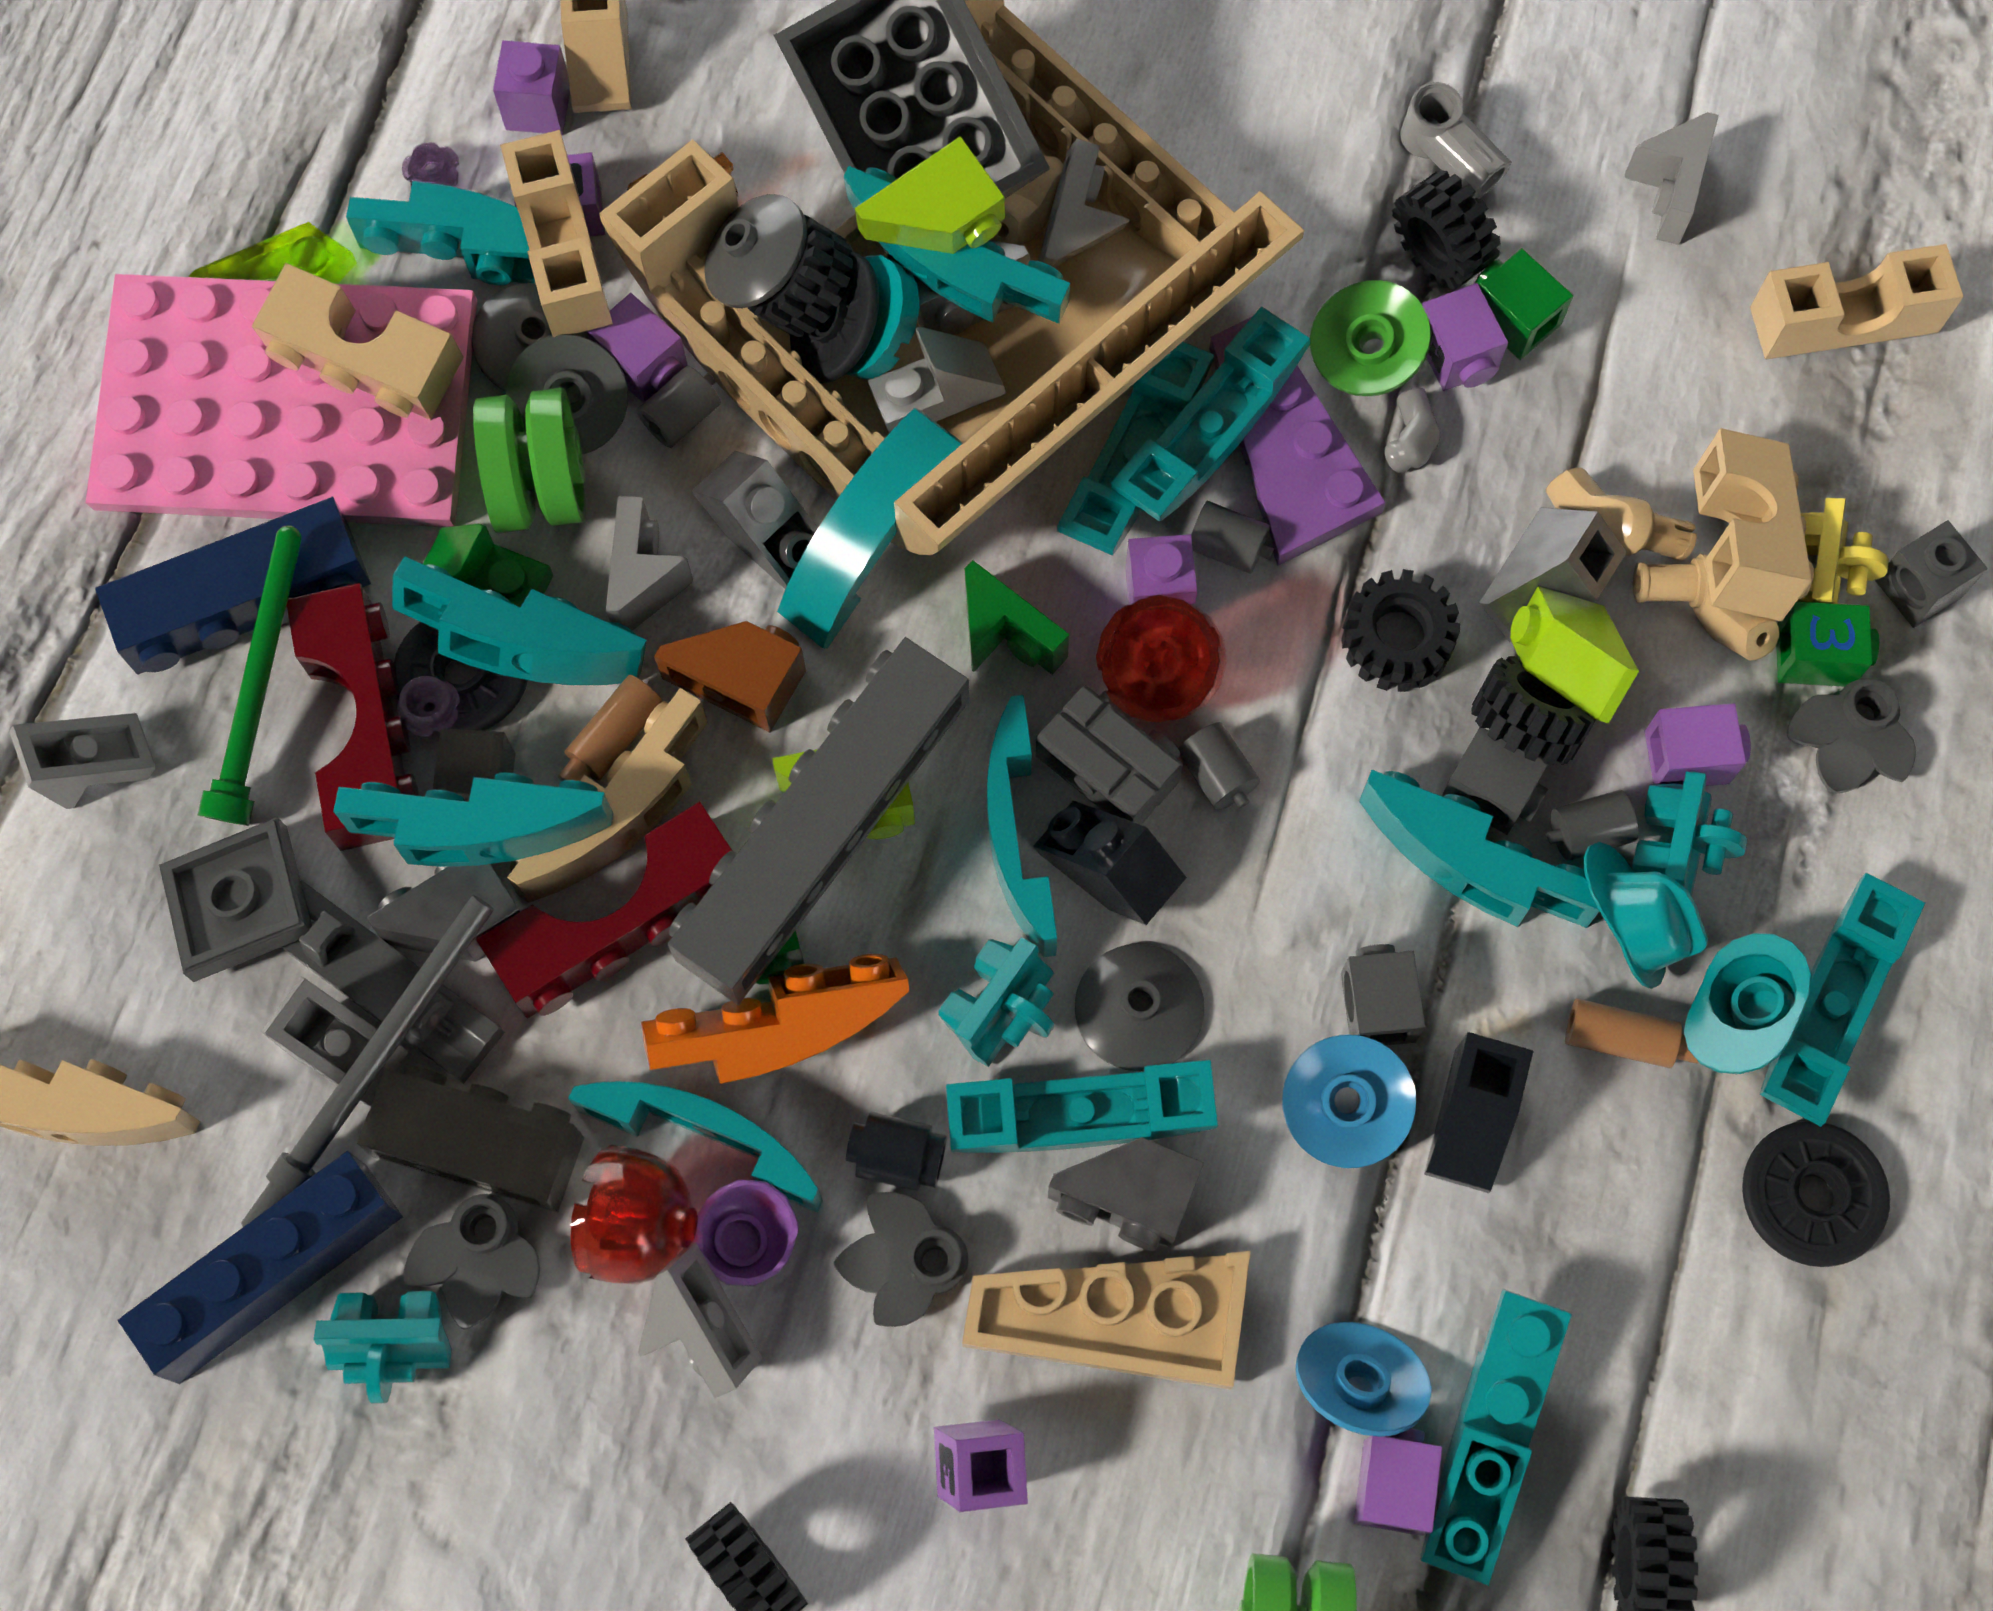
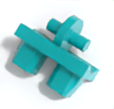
[1632,771,1748,897]
[938,937,1055,1067]
[314,1291,452,1404]

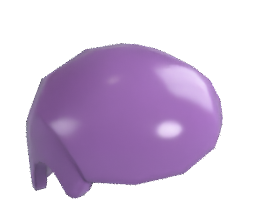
[693,1179,799,1286]

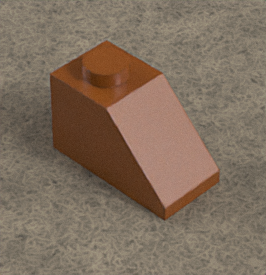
[654,621,806,733]

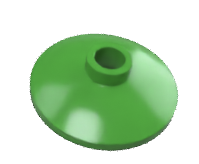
[1310,280,1431,396]

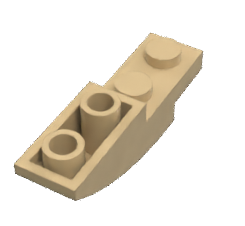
[507,688,708,903]
[0,1059,201,1146]

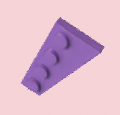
[1209,317,1385,566]

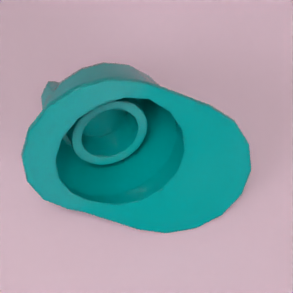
[1584,842,1708,989]
[1684,933,1812,1074]

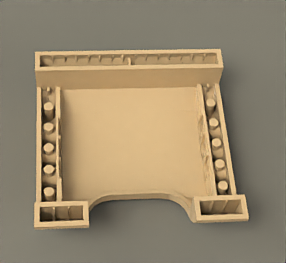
[599,0,1304,555]

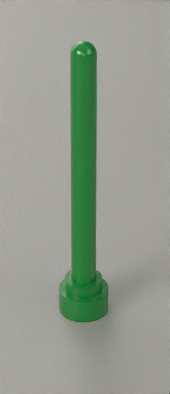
[197,525,302,826]

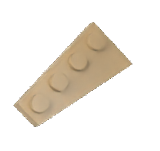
[962,1251,1251,1390]

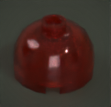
[1096,595,1228,723]
[570,1145,698,1285]

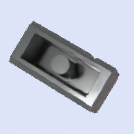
[1035,685,1183,825]

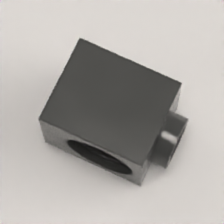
[1875,520,1988,628]
[1442,727,1549,835]
[1341,944,1425,1045]

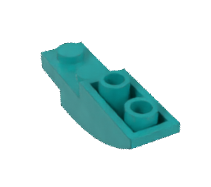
[843,165,1070,324]
[346,181,536,286]
[392,556,647,685]
[1359,770,1599,928]
[333,773,613,867]
[1420,1289,1572,1586]

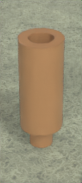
[557,675,663,781]
[1565,998,1698,1069]

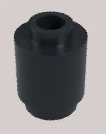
[846,1112,947,1191]

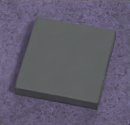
[159,817,312,982]

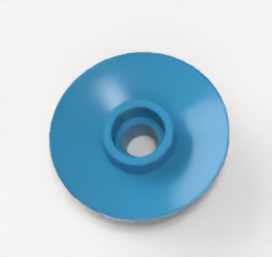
[1282,1035,1416,1168]
[1295,1322,1431,1436]

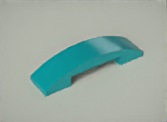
[1111,306,1310,522]
[1057,342,1214,556]
[777,408,963,649]
[987,695,1057,957]
[1760,873,1925,1127]
[946,1060,1218,1153]
[568,1081,823,1213]

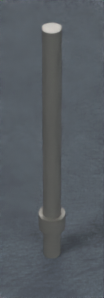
[241,895,494,1227]

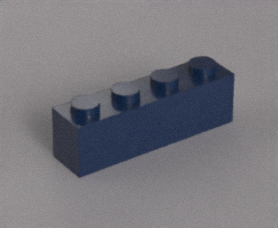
[95,497,371,675]
[117,1150,403,1384]

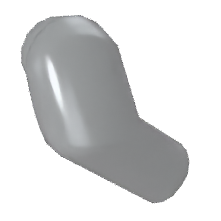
[1384,388,1440,473]

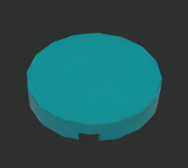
[830,255,920,379]

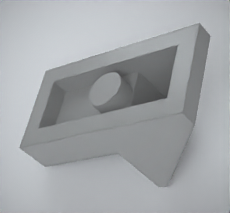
[1625,112,1719,245]
[1038,139,1130,267]
[868,327,1006,433]
[606,496,693,631]
[9,713,156,809]
[261,977,409,1106]
[638,1242,762,1398]

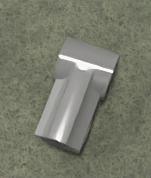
[1400,82,1512,199]

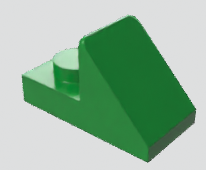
[423,523,554,607]
[965,560,1069,675]

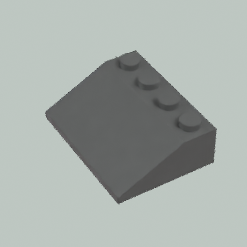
[773,0,1050,259]

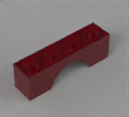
[286,583,420,851]
[476,801,733,1019]

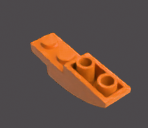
[641,954,909,1084]

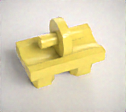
[1797,498,1889,604]

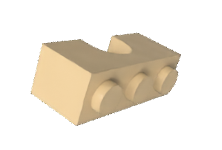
[500,130,613,337]
[1750,244,1964,360]
[251,263,464,420]
[1693,428,1814,621]

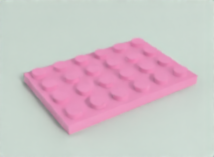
[86,274,478,527]

